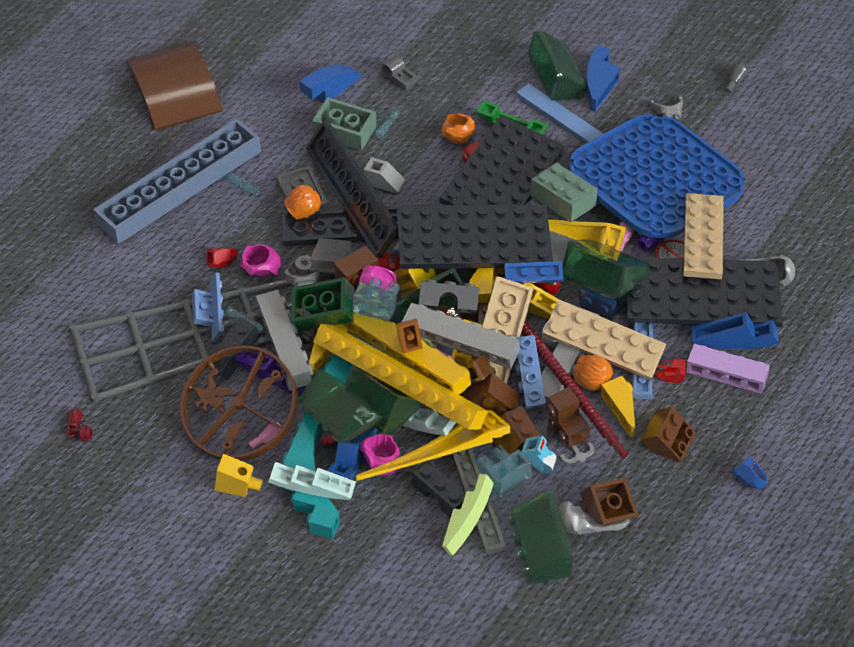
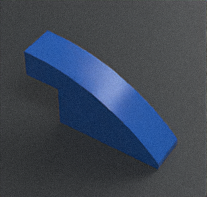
[586,45,621,112]
[299,65,362,103]
[691,312,779,349]
[327,419,379,480]

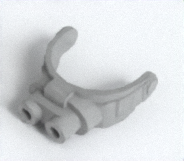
[650,96,683,119]
[285,270,320,287]

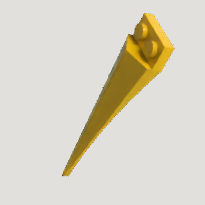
[548,219,626,264]
[356,410,510,481]

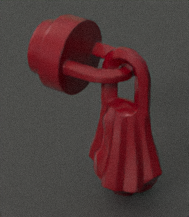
[66,408,93,441]

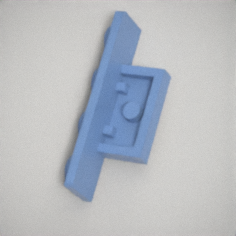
[192,272,224,343]
[515,335,546,408]

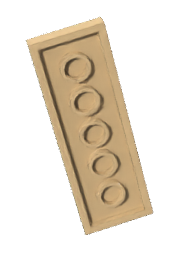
[683,193,723,279]
[473,276,534,384]
[543,299,666,380]

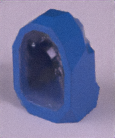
[732,457,768,489]

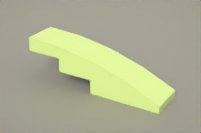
[442,474,494,555]

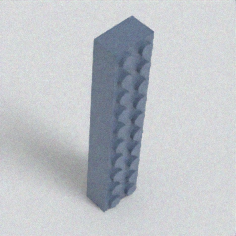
[93,118,261,244]

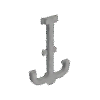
[560,442,594,464]

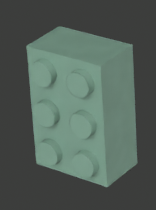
[312,97,377,151]
[530,163,598,222]

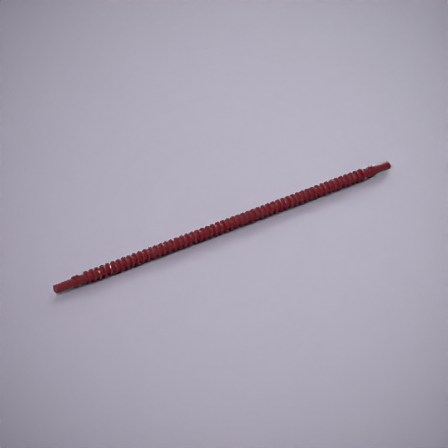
[471,268,628,459]

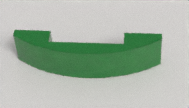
[476,100,548,135]

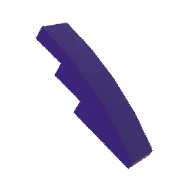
[237,352,312,398]

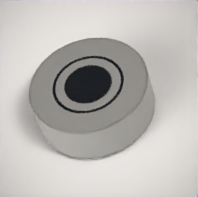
[295,256,312,274]

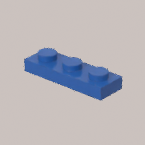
[504,261,563,283]

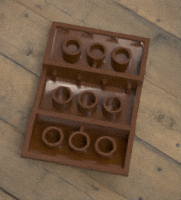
[126,42,223,130]

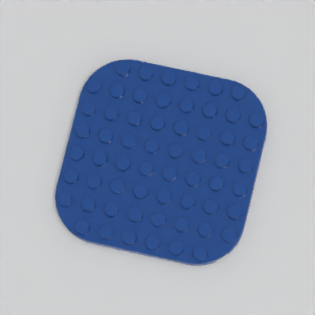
[569,114,745,238]

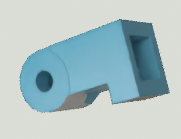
[521,436,557,474]

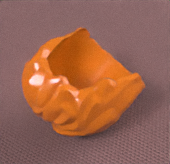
[441,113,475,145]
[284,185,321,220]
[573,354,613,391]

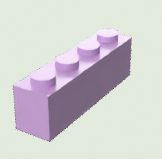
[686,344,770,394]

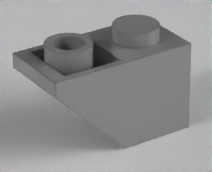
[364,157,405,194]

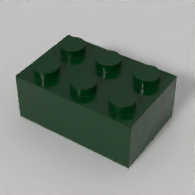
[291,277,354,331]

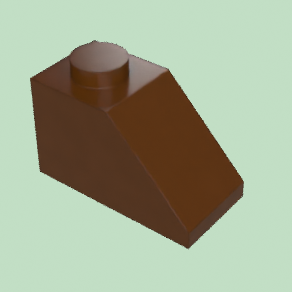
[462,355,493,384]

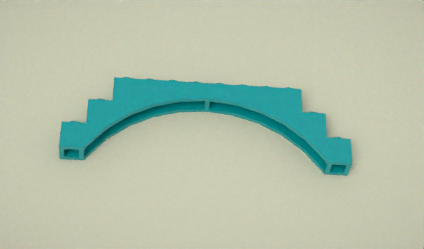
[278,349,378,539]

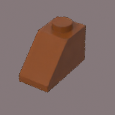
[395,318,423,353]

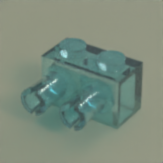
[353,277,400,322]
[477,445,532,497]

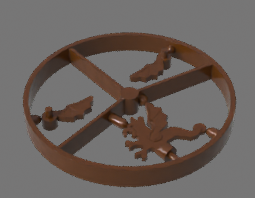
[180,345,298,461]

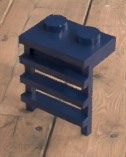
[579,273,627,321]

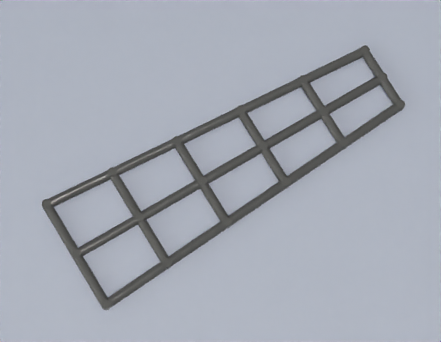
[69,272,372,403]

